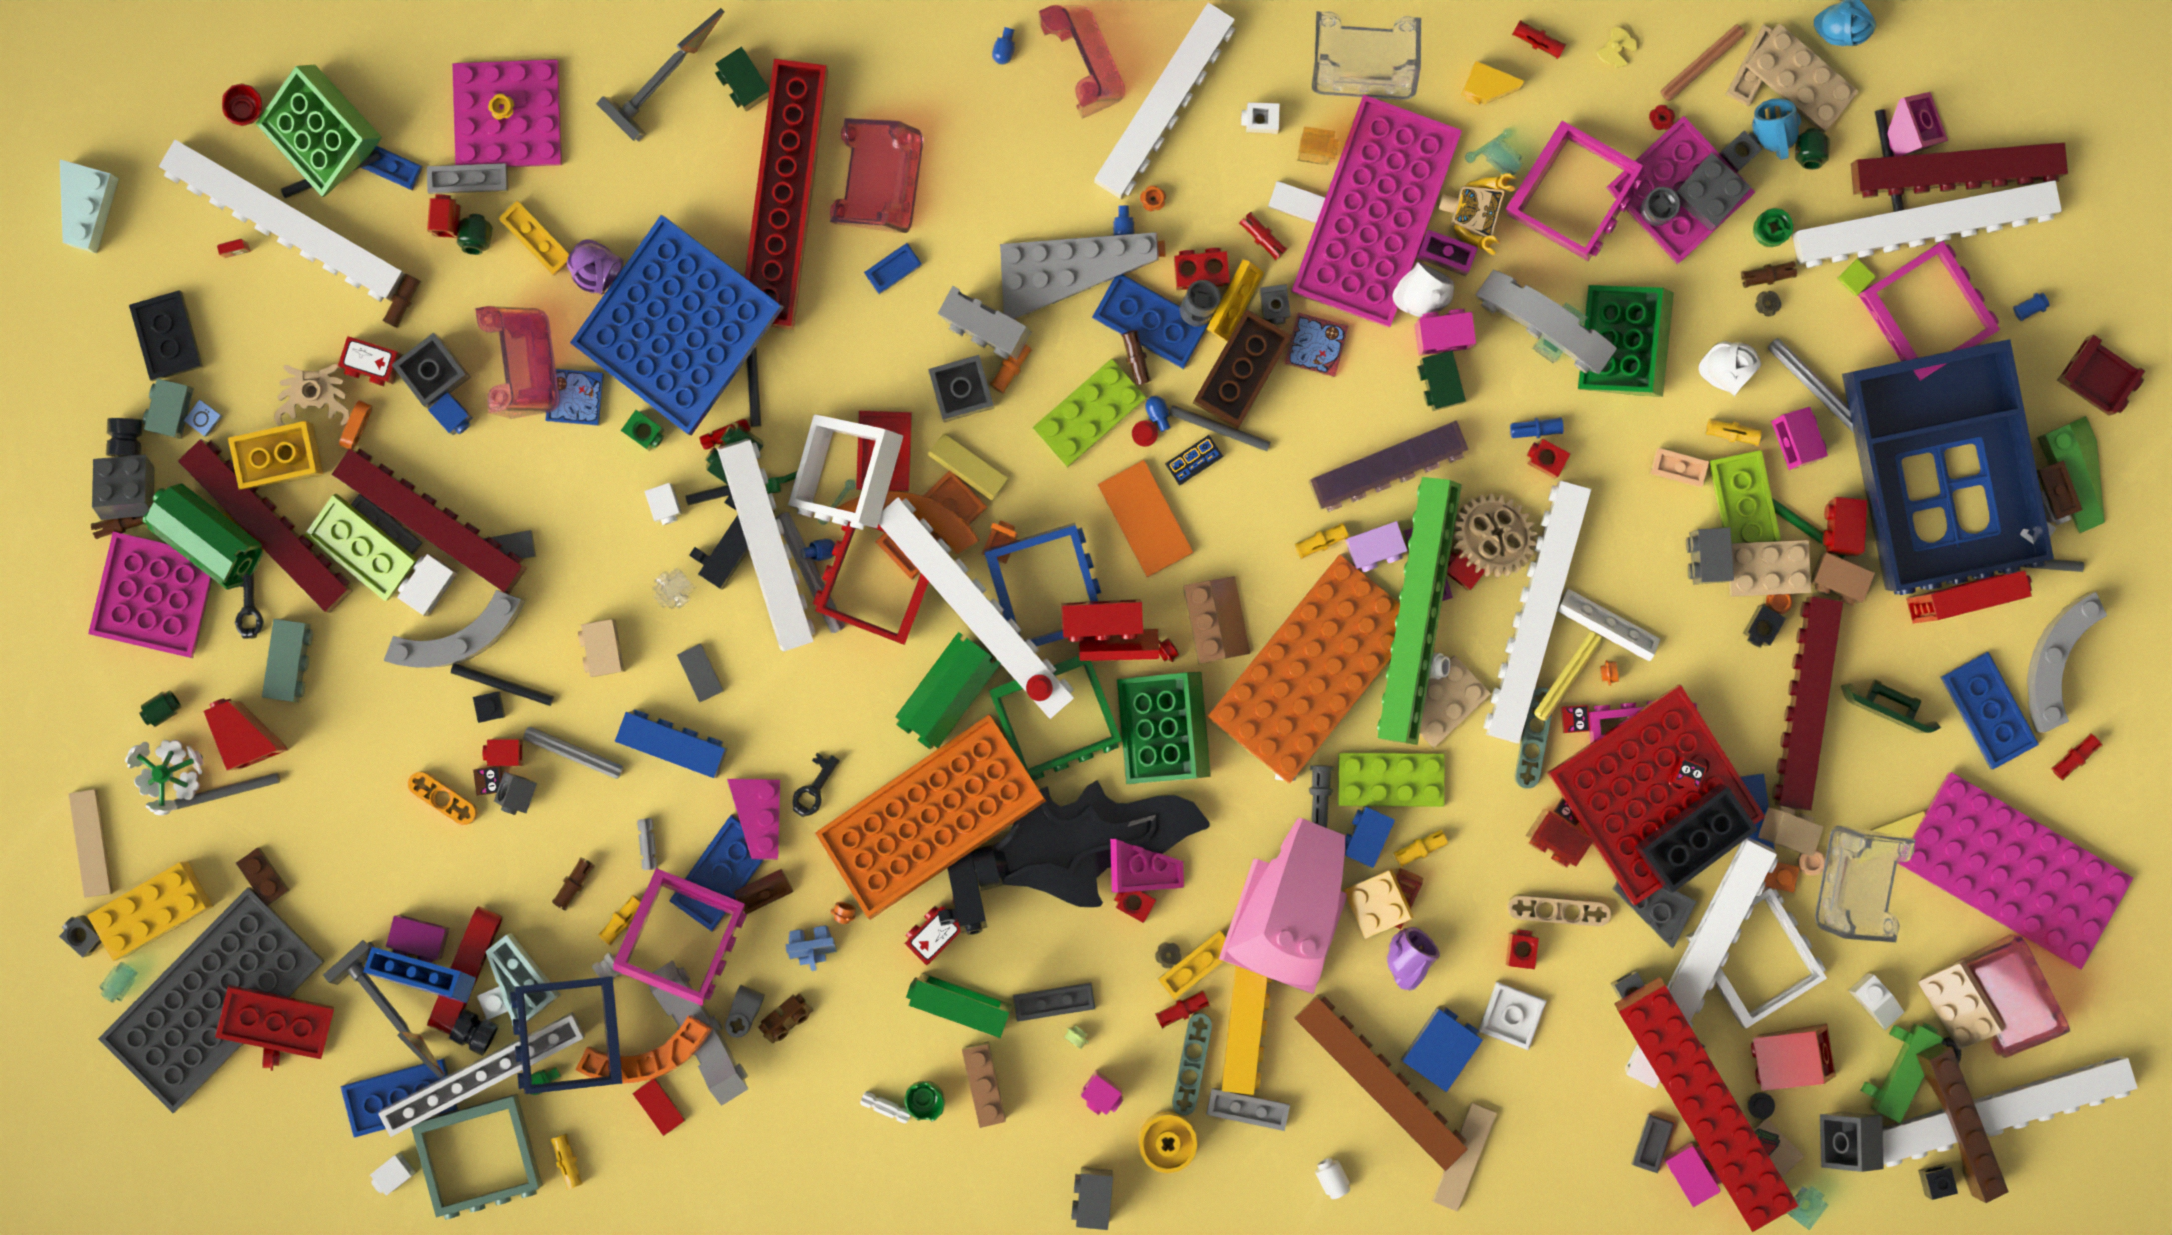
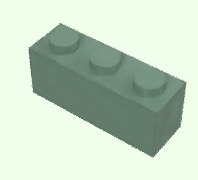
[262,619,313,702]

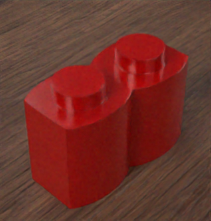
[427,194,461,238]

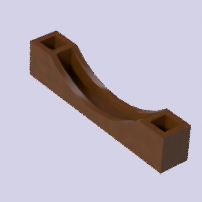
[1916,1043,2009,1203]

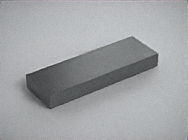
[351,494,423,555]
[1013,982,1095,1022]

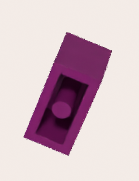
[1416,230,1478,276]
[386,915,450,963]

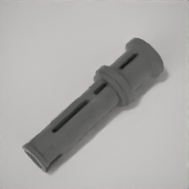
[1309,765,1334,828]

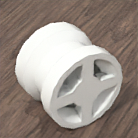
[592,952,622,978]

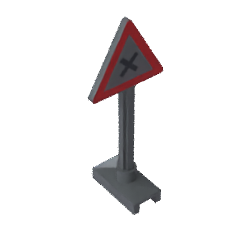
[596,8,725,142]
[323,940,445,1079]

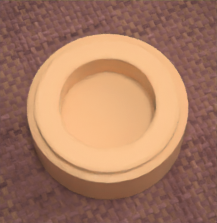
[1798,850,1826,876]

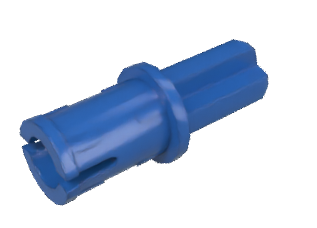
[1510,417,1564,439]

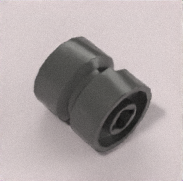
[1640,187,1680,226]
[1179,280,1221,327]

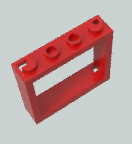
[813,512,929,645]
[1906,570,2032,624]

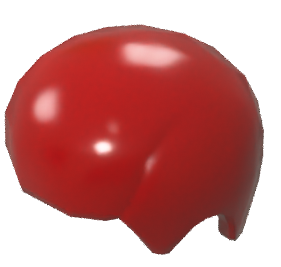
[222,83,262,126]

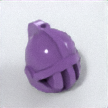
[567,239,624,295]
[1387,927,1440,991]

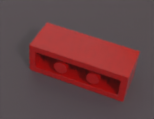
[1061,599,1143,642]

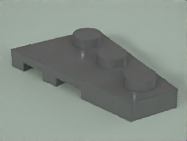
[1612,880,1697,949]

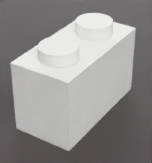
[397,554,458,616]

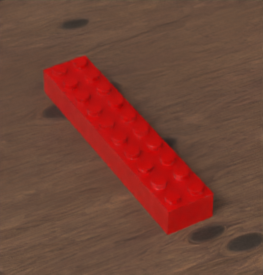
[745,59,829,330]
[1614,977,1799,1232]

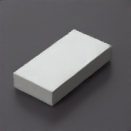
[1268,181,1325,224]

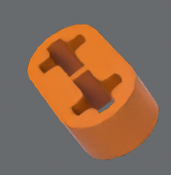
[339,400,372,450]

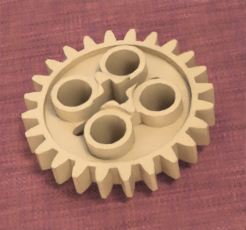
[1453,494,1537,578]

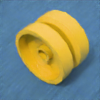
[1138,1111,1198,1173]

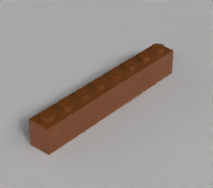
[1294,995,1468,1172]

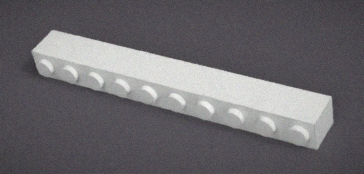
[159,140,405,302]
[1792,181,2062,268]
[1483,481,1591,743]
[878,497,1074,719]
[1625,837,1778,1089]
[1883,1055,2138,1167]

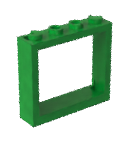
[989,656,1122,781]
[906,973,1012,1038]

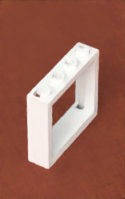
[788,414,903,530]
[1685,887,1827,1028]

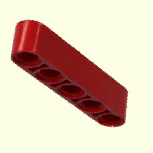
[427,906,503,1035]

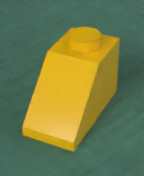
[1461,61,1524,105]

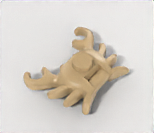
[274,364,350,426]

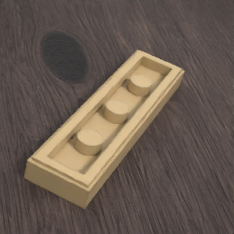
[68,789,113,898]
[1432,1102,1497,1212]

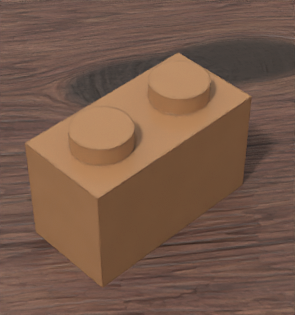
[1811,552,1875,606]

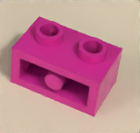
[1771,407,1828,470]
[1081,1070,1123,1115]
[1664,1142,1722,1208]

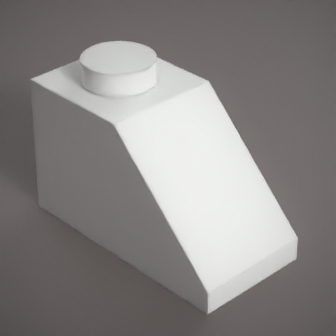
[1848,973,1904,1030]

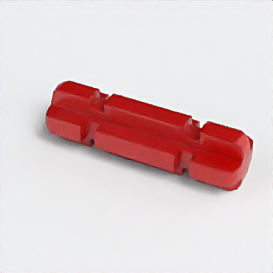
[699,419,751,450]

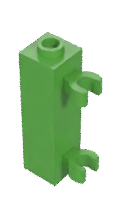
[1860,1023,1944,1123]

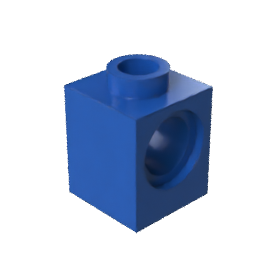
[428,392,473,435]

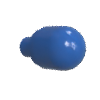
[992,27,1015,65]
[1113,205,1134,236]
[1145,396,1170,432]
[800,538,835,561]

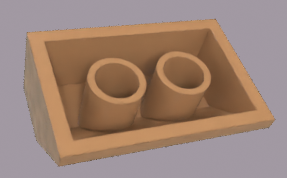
[1183,576,1250,664]

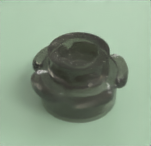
[1755,291,1781,317]
[1155,942,1181,968]

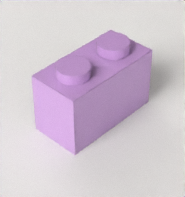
[1345,521,1407,572]

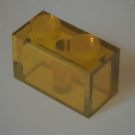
[1297,126,1339,166]

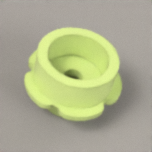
[1064,1026,1089,1049]

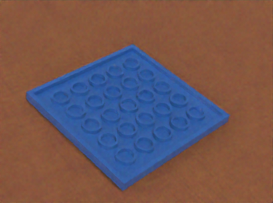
[570,215,784,436]

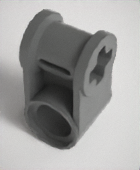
[725,985,765,1038]

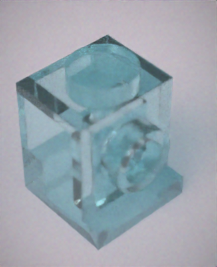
[1786,1186,1828,1230]

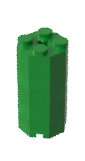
[142,483,264,590]
[895,632,1001,749]

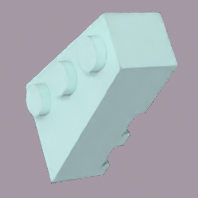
[60,159,119,254]
[485,933,560,1026]

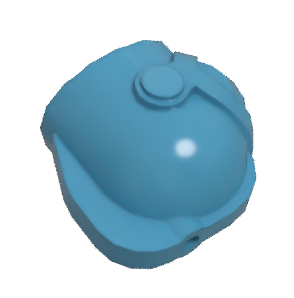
[1814,0,1876,47]
[1752,98,1801,160]

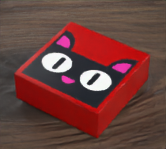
[217,239,251,258]
[1561,705,1590,733]
[1671,757,1707,792]

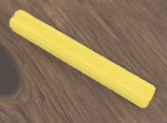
[1534,632,1602,721]

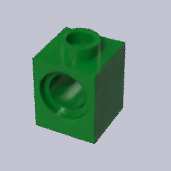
[620,409,664,451]

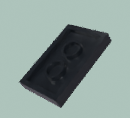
[129,290,203,381]

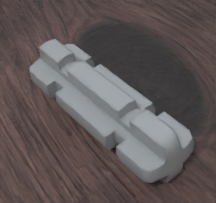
[637,818,658,870]

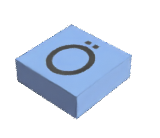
[184,400,222,437]

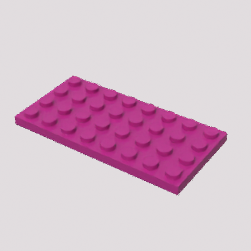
[1291,94,1462,328]
[1897,772,2133,970]

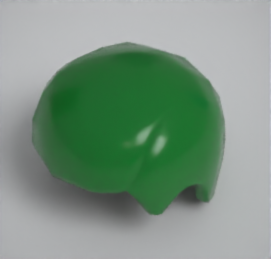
[904,1081,945,1122]

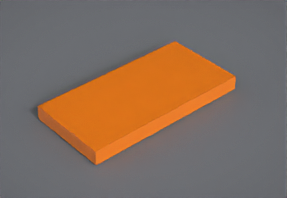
[1097,460,1193,577]
[875,471,988,580]

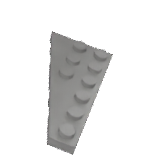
[1000,232,1159,319]

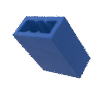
[1401,1007,1483,1092]

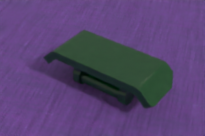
[1841,679,1941,733]

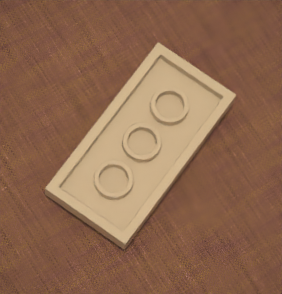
[1745,24,1859,133]

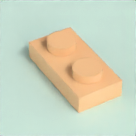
[1650,448,1709,488]

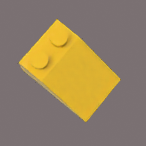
[228,421,324,490]

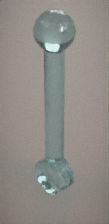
[1465,128,1513,163]
[818,479,856,525]

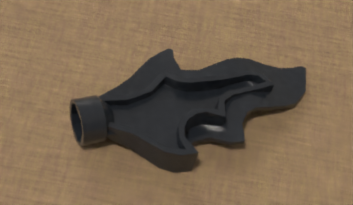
[971,780,1210,908]

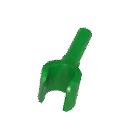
[765,471,798,494]

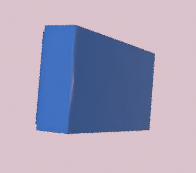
[864,243,922,295]

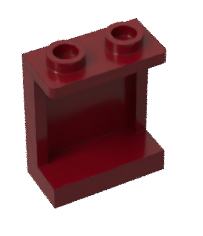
[2057,334,2145,416]

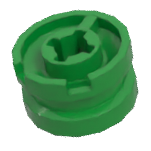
[1753,208,1793,248]

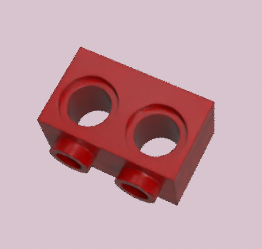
[1174,248,1230,290]

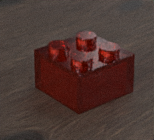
[1525,810,1594,868]

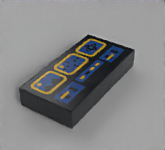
[1165,435,1224,486]

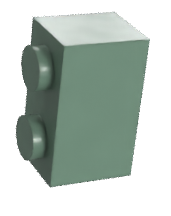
[143,378,194,439]

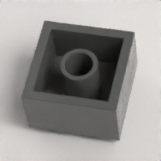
[1676,152,1751,231]
[392,332,471,409]
[928,355,994,422]
[92,454,154,520]
[1686,527,1734,585]
[1820,1112,1884,1172]
[1071,1167,1113,1230]

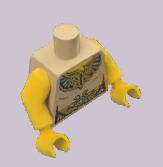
[1439,173,1517,255]

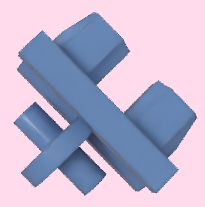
[786,926,837,971]

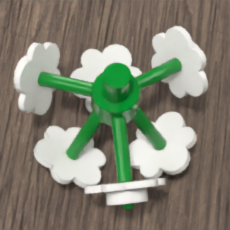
[125,740,204,815]

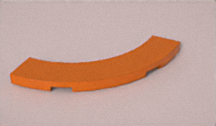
[836,491,980,555]
[575,1015,713,1083]

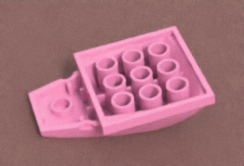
[1219,818,1347,994]

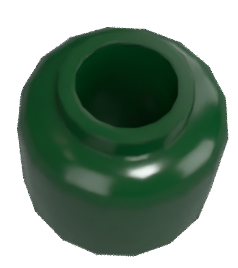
[1795,128,1830,170]
[456,214,493,255]

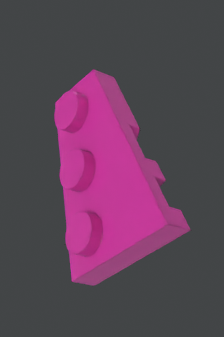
[727,779,780,860]
[1110,839,1184,893]

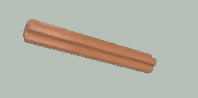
[1660,24,1745,101]

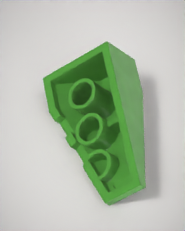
[2037,416,2105,533]

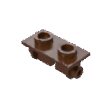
[758,993,813,1043]

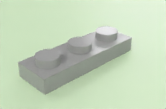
[427,163,508,194]
[1206,1088,1290,1131]

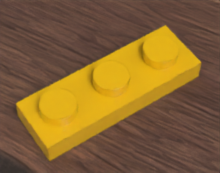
[498,200,569,276]
[1207,259,1264,342]
[1158,930,1226,1000]

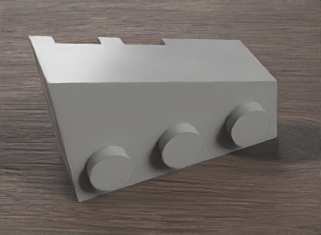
[938,286,1032,360]

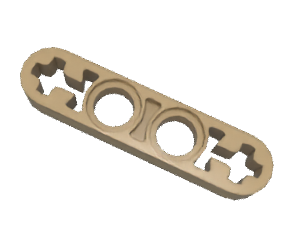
[1507,895,1611,926]

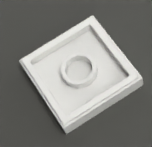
[1478,982,1546,1050]

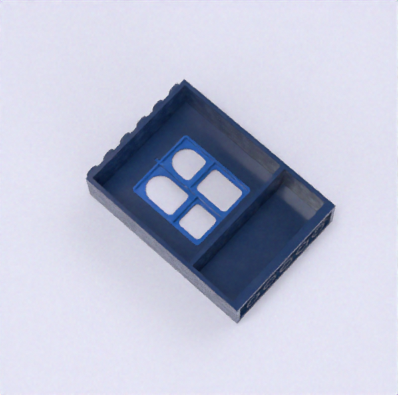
[1842,339,2054,595]

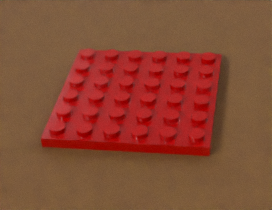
[1547,684,1765,905]

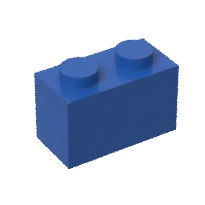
[1345,806,1395,868]

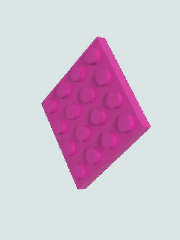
[452,60,562,167]
[1606,116,1755,264]
[88,532,212,658]

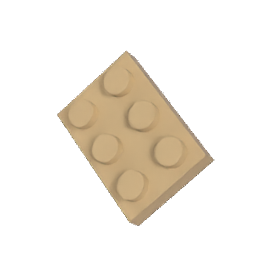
[1729,540,1811,597]
[1420,655,1491,748]
[1918,960,2005,1050]

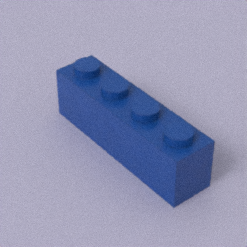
[615,709,728,778]
[363,947,476,1003]

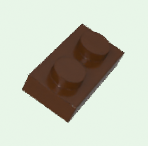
[2036,461,2083,520]
[236,847,290,905]
[734,869,794,914]

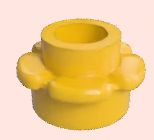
[488,94,514,120]

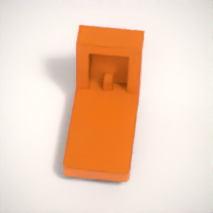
[982,520,1018,564]

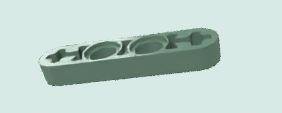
[1515,687,1552,788]
[1172,1013,1212,1115]

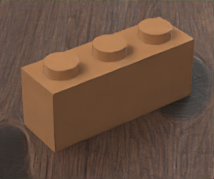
[962,1041,1006,1128]

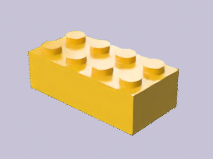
[87,861,213,961]

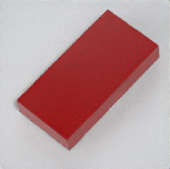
[632,1078,686,1136]

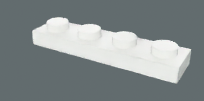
[1557,589,1660,661]

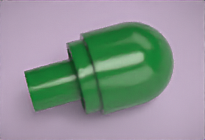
[531,1067,561,1095]

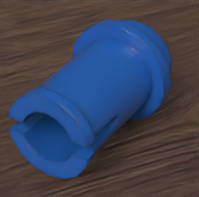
[2013,293,2050,321]

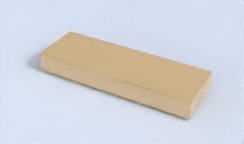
[1725,24,1773,107]

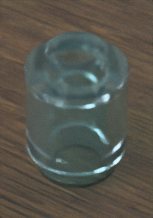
[1483,138,1522,175]
[99,962,138,1003]

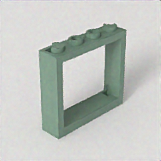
[411,1094,543,1220]

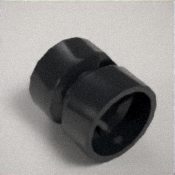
[106,418,143,457]
[449,1009,499,1056]

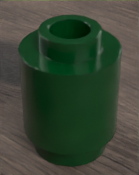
[139,690,181,727]

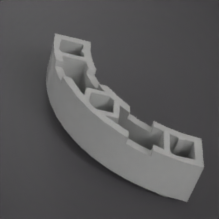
[1476,269,1617,374]
[384,590,526,668]
[2027,592,2107,732]
[648,960,748,1106]

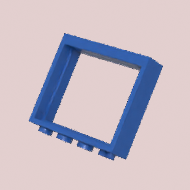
[984,523,1101,647]

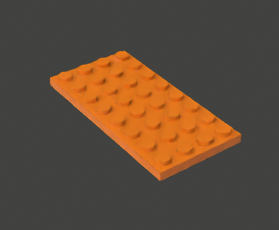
[1207,554,1400,784]
[815,714,1046,920]

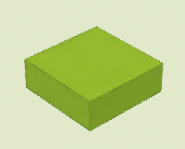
[1837,259,1876,296]

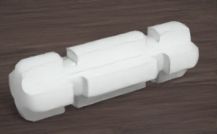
[860,1091,911,1124]

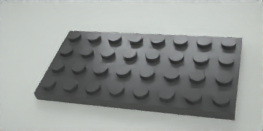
[98,887,324,1113]

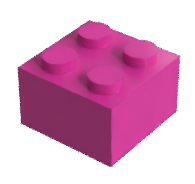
[1414,309,1476,356]

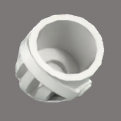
[1393,262,1454,317]
[1699,341,1761,396]

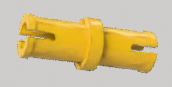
[1706,418,1762,446]
[1294,523,1349,559]
[1393,829,1448,867]
[598,894,641,946]
[550,1134,583,1190]

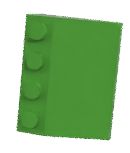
[256,65,382,197]

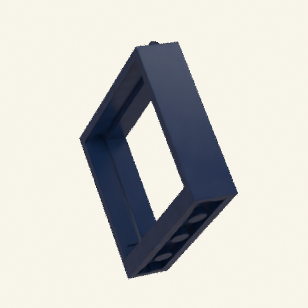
[510,976,623,1094]

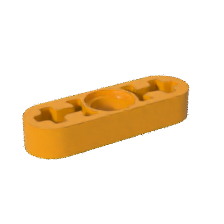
[408,772,478,825]

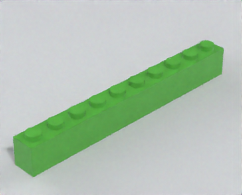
[1377,477,1462,745]

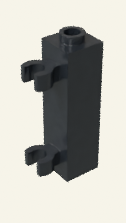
[689,494,775,590]
[938,852,988,935]

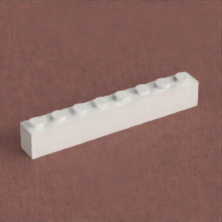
[1094,2,1236,199]
[717,438,815,652]
[378,1012,585,1137]

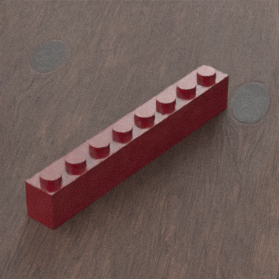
[1851,142,2068,198]
[178,439,353,613]
[331,448,527,594]
[1772,597,1843,811]

